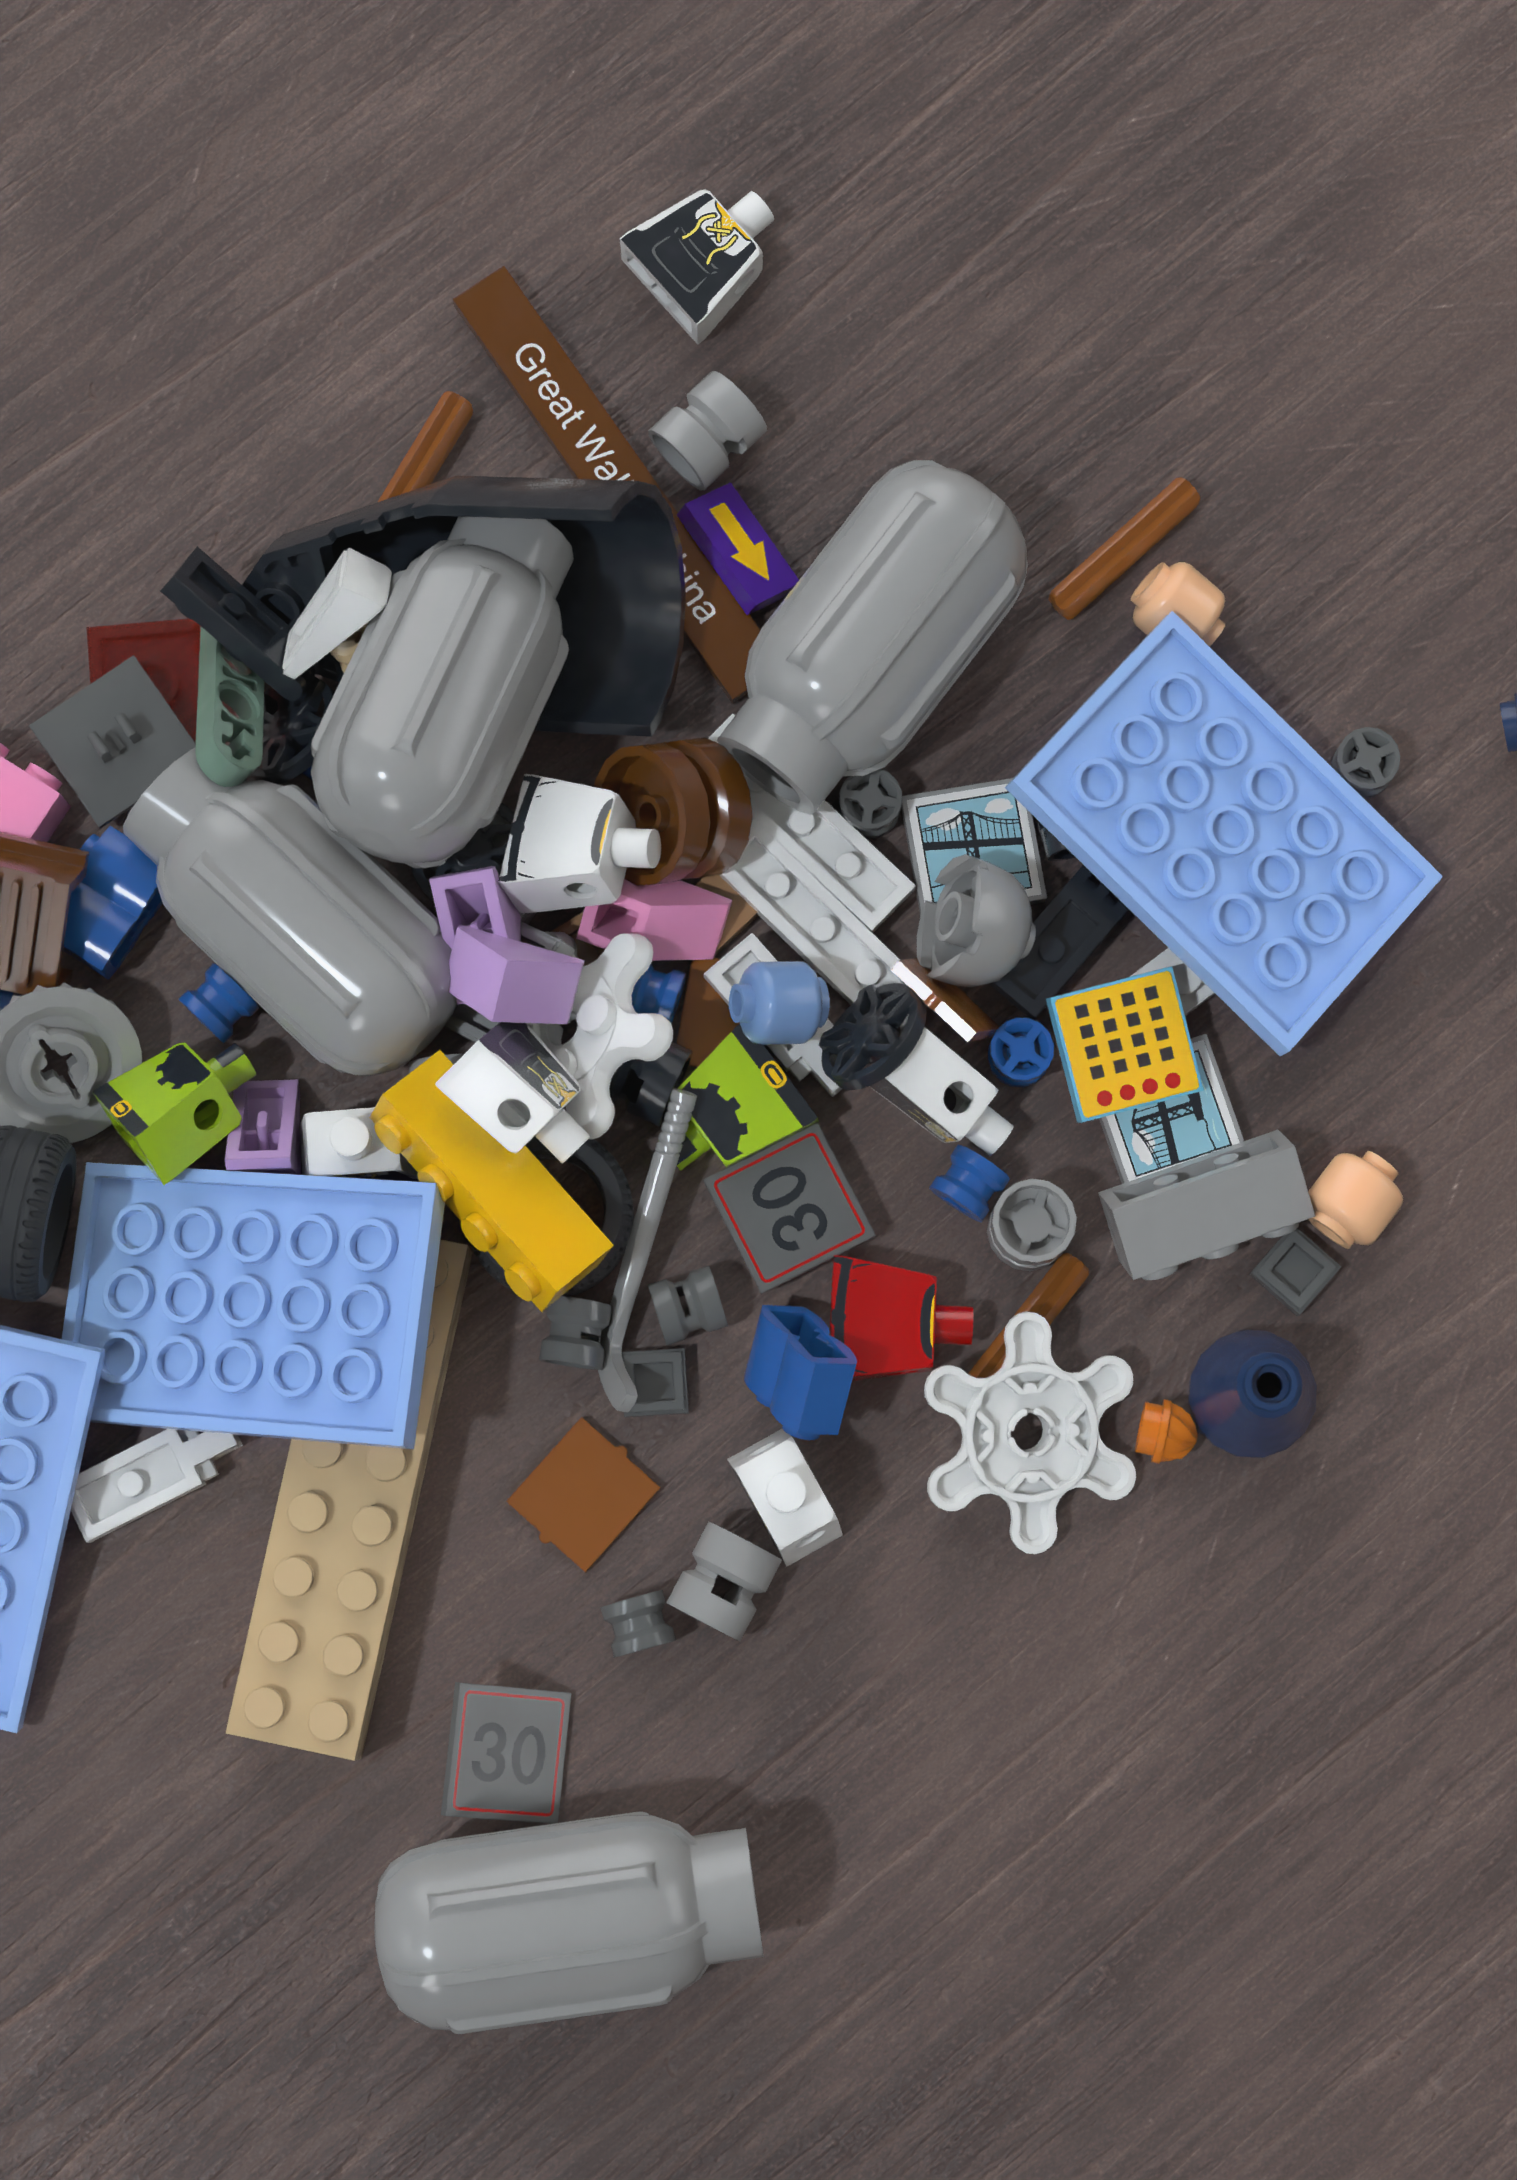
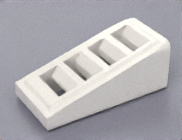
[282,548,392,679]

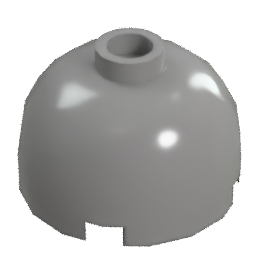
[917,854,1036,987]

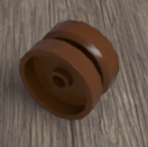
[594,737,753,886]

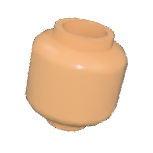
[1130,562,1225,647]
[1309,1151,1403,1249]

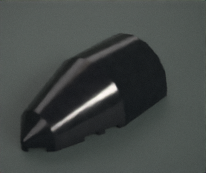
[242,476,686,737]

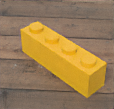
[369,1050,614,1312]

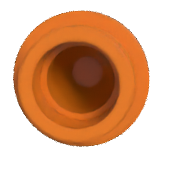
[1135,1399,1198,1464]

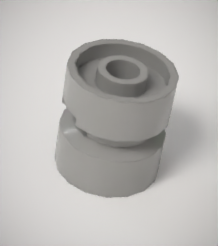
[648,371,767,490]
[987,1179,1077,1271]
[666,1521,782,1642]

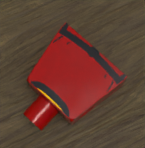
[829,1255,974,1381]

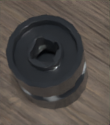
[609,1042,693,1127]

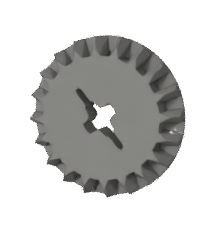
[0,983,142,1143]

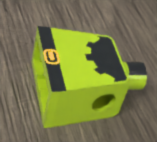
[658,1024,819,1170]
[92,1043,257,1185]

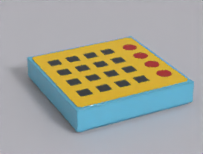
[1046,966,1204,1123]

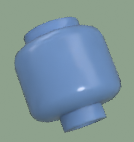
[729,961,830,1045]

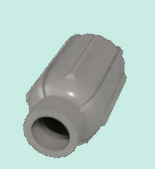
[717,460,1028,815]
[311,516,574,868]
[123,748,458,1076]
[374,1812,764,2034]

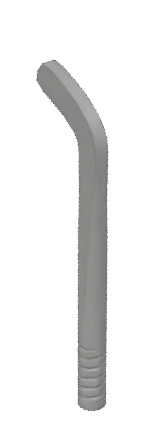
[598,1088,697,1412]

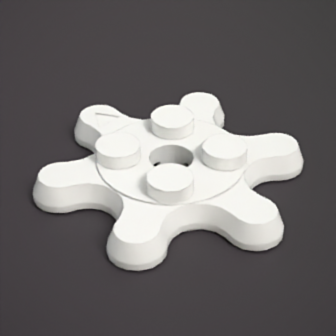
[531,931,673,1140]
[924,1311,1136,1554]

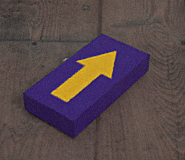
[677,482,799,615]

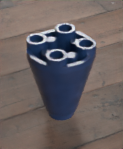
[1188,1330,1317,1458]

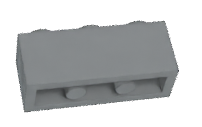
[1098,1130,1315,1280]

